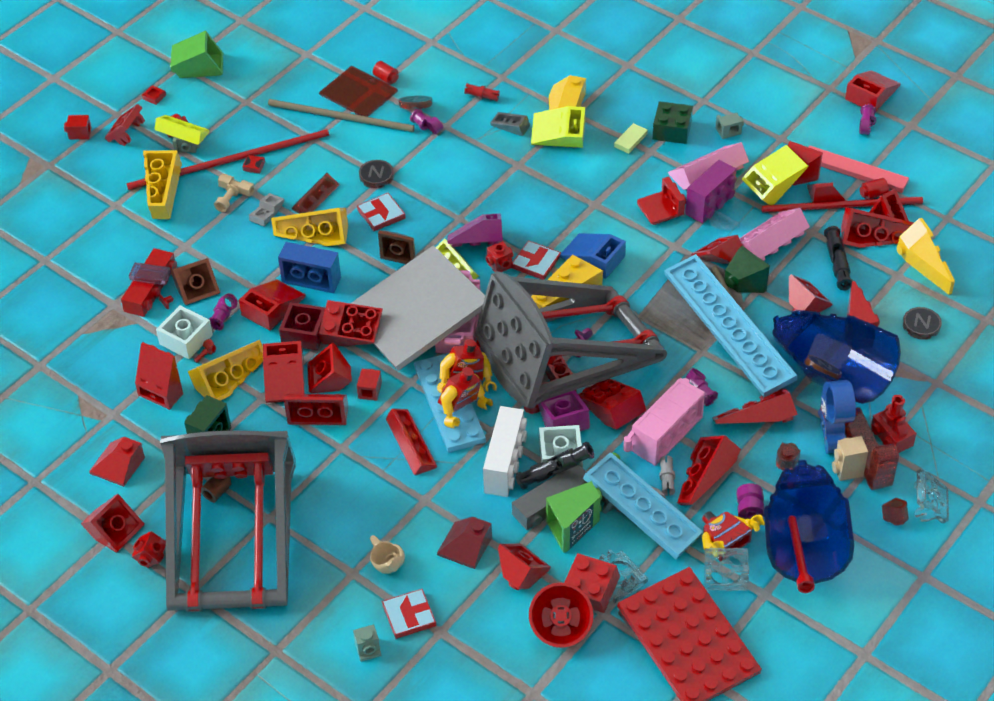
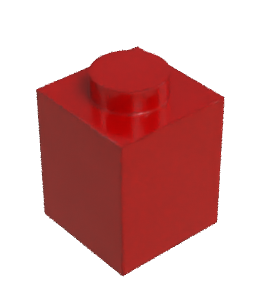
[64,115,92,139]
[357,368,382,401]

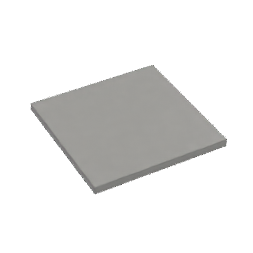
[350,245,485,371]

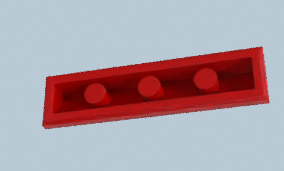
[386,409,437,475]

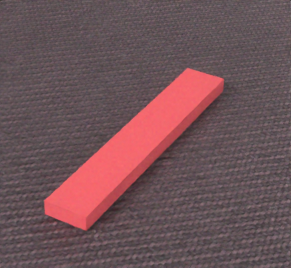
[809,145,909,193]

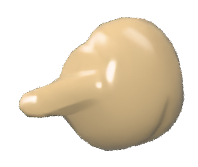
[370,535,405,574]

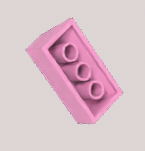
[668,142,749,190]
[739,208,810,261]

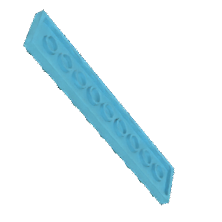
[664,254,797,397]

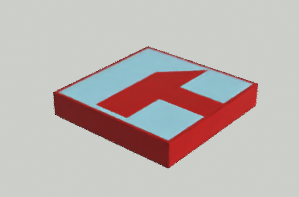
[357,193,406,231]
[511,240,561,280]
[382,589,436,639]

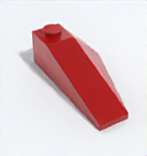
[841,208,914,248]
[712,388,798,424]
[677,435,741,505]

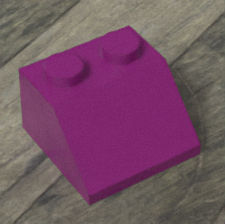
[538,390,590,431]

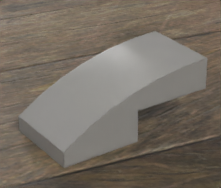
[249,193,284,226]

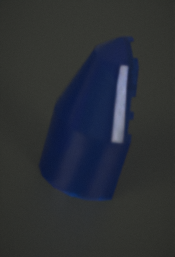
[773,310,901,404]
[764,460,854,584]

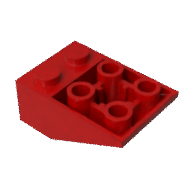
[845,70,901,111]
[239,279,306,331]
[845,281,880,352]
[318,300,383,346]
[263,341,305,403]
[135,342,183,410]
[578,378,647,430]

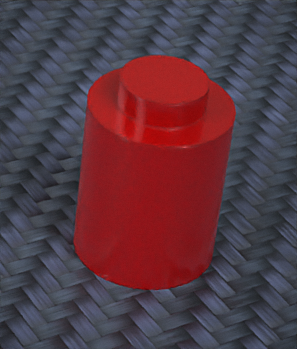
[373,61,399,84]
[860,178,889,200]

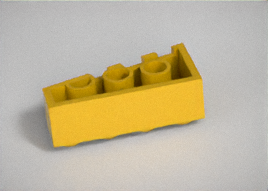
[143,150,182,219]
[531,255,603,309]

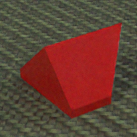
[807,182,846,203]
[870,189,909,221]

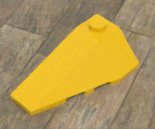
[897,218,955,295]
[188,340,263,401]

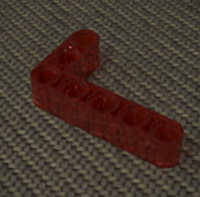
[845,407,899,490]

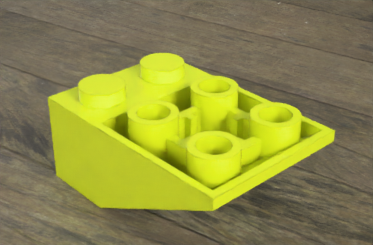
[531,106,585,148]
[742,145,809,205]

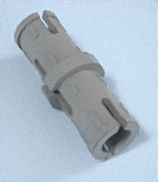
[659,456,675,496]

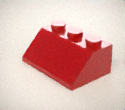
[284,393,348,425]

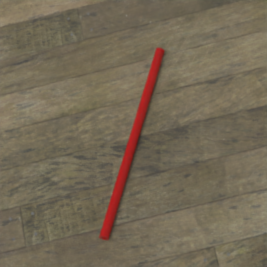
[761,197,923,213]

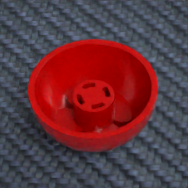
[529,582,593,648]

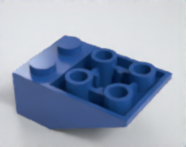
[559,233,626,279]

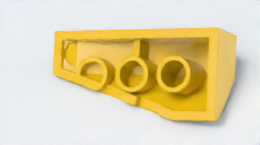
[549,75,586,110]
[271,208,348,246]

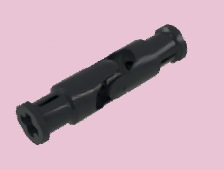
[824,226,853,290]
[516,441,594,490]

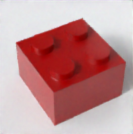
[564,553,620,613]

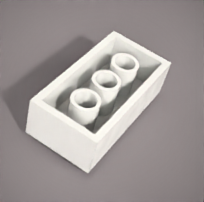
[483,406,527,497]

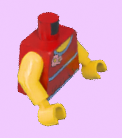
[437,339,497,393]
[438,367,493,428]
[702,511,765,562]

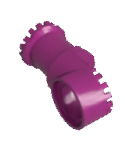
[859,104,877,135]
[410,109,444,135]
[209,293,238,331]
[686,368,718,406]

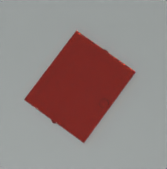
[319,66,398,117]

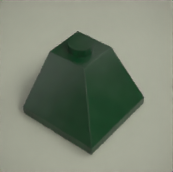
[724,246,770,293]

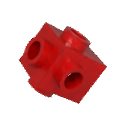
[486,241,514,272]
[132,531,166,568]

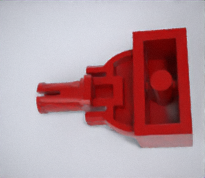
[870,395,917,455]

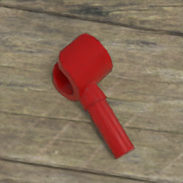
[194,339,216,363]

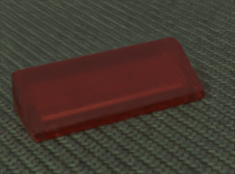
[292,173,340,214]

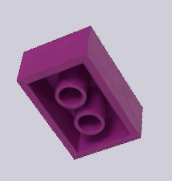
[685,160,737,224]

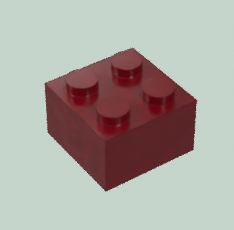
[279,302,325,351]

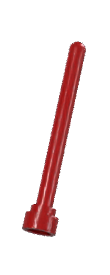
[788,516,815,593]

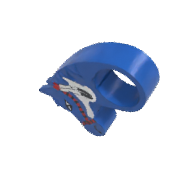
[818,380,856,454]

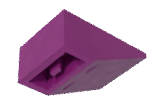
[447,213,503,247]

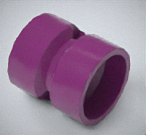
[736,483,765,519]

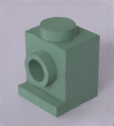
[715,113,744,139]
[172,137,201,154]
[353,624,381,662]

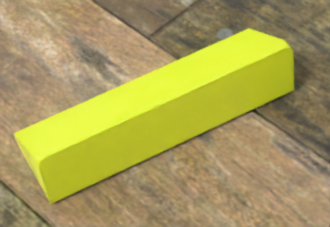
[155,115,210,145]
[436,239,479,279]

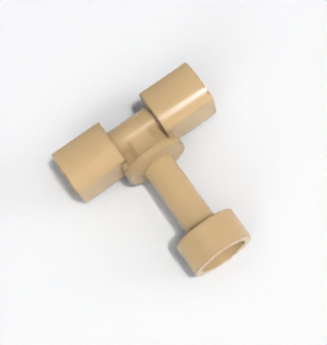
[214,173,255,212]

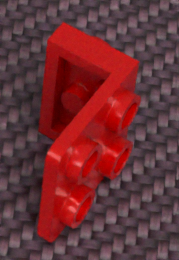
[637,176,686,225]

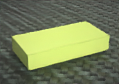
[614,123,648,154]

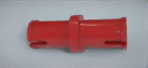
[464,83,500,101]

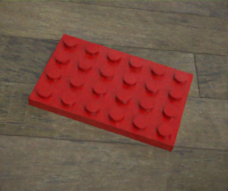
[617,567,762,701]

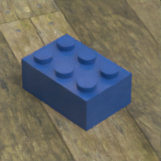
[278,242,341,293]

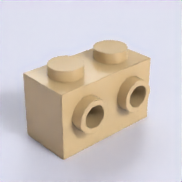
[832,436,868,481]

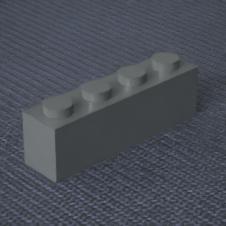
[512,465,587,530]

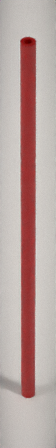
[126,129,329,190]

